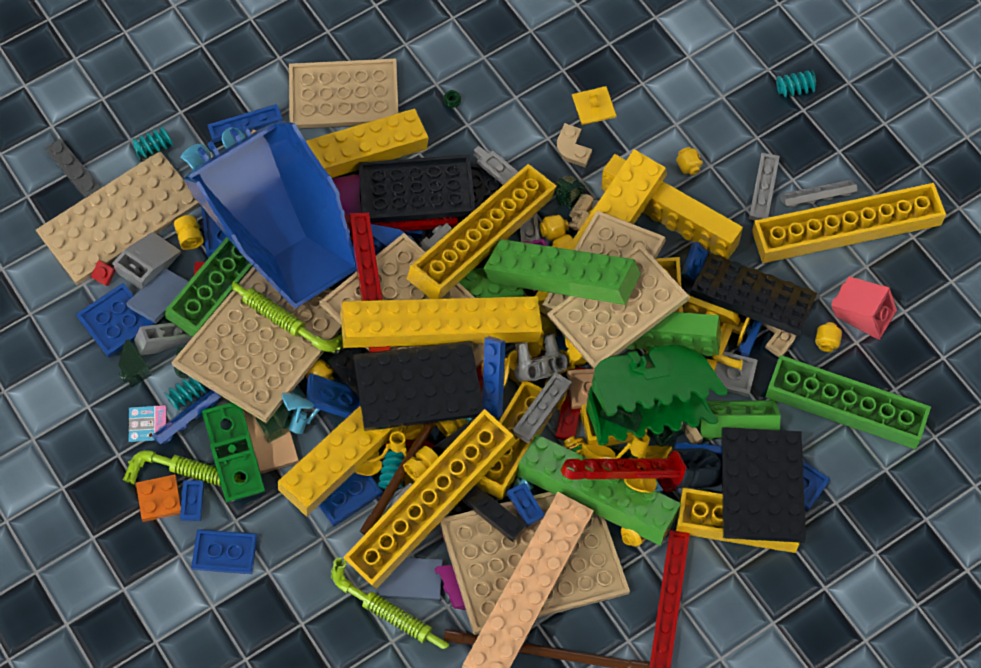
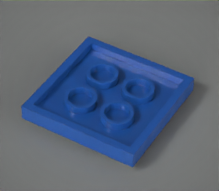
[76,283,156,358]

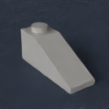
[134,323,192,356]

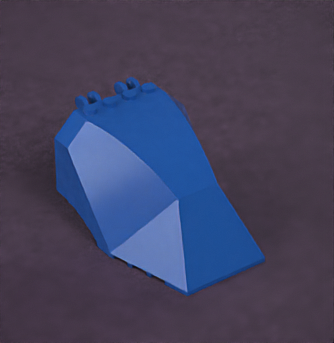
[184,121,357,309]

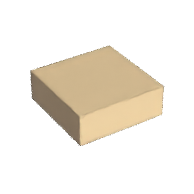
[685,425,703,445]

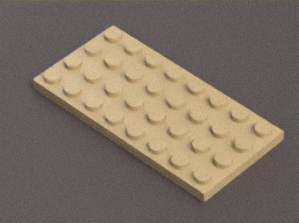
[36,152,201,285]

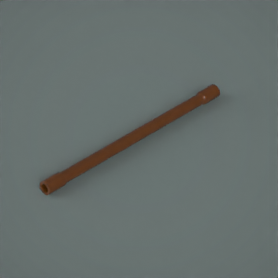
[360,422,437,535]
[444,629,649,668]

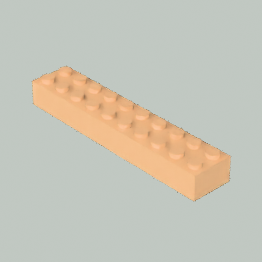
[462,492,594,668]

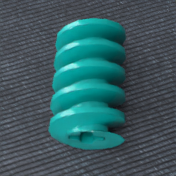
[776,70,816,98]
[132,126,174,161]
[164,376,207,411]
[378,447,405,489]

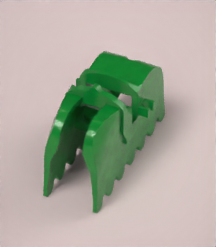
[586,345,728,446]

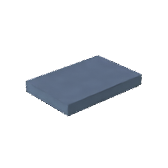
[127,268,189,324]
[379,558,443,601]

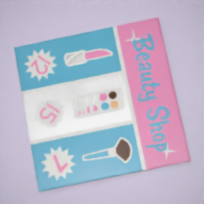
[129,405,166,442]

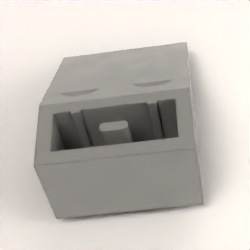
[112,232,182,290]

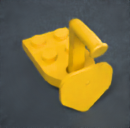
[683,294,751,370]

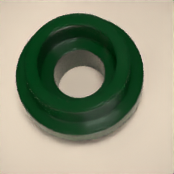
[443,90,461,108]

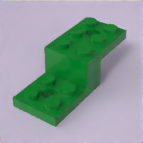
[202,402,265,503]

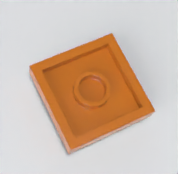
[136,475,181,522]

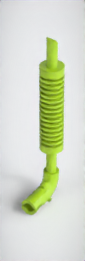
[232,281,343,353]
[123,450,245,486]
[330,557,450,649]

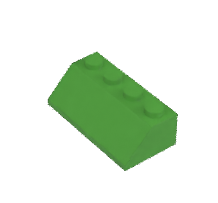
[698,400,781,440]

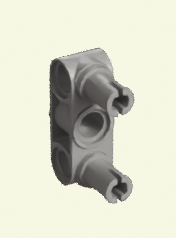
[514,333,568,381]

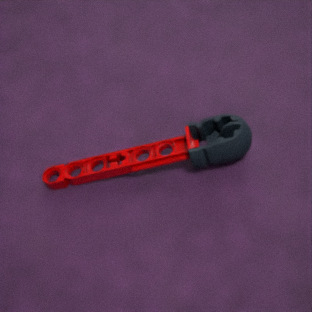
[561,448,722,488]

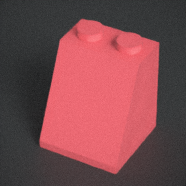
[831,277,897,340]

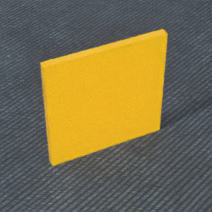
[572,86,616,125]

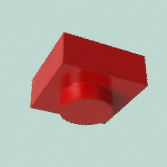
[90,260,116,286]

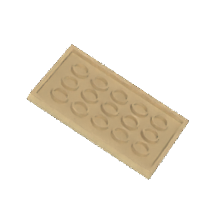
[289,59,399,129]
[542,211,666,311]
[547,244,690,370]

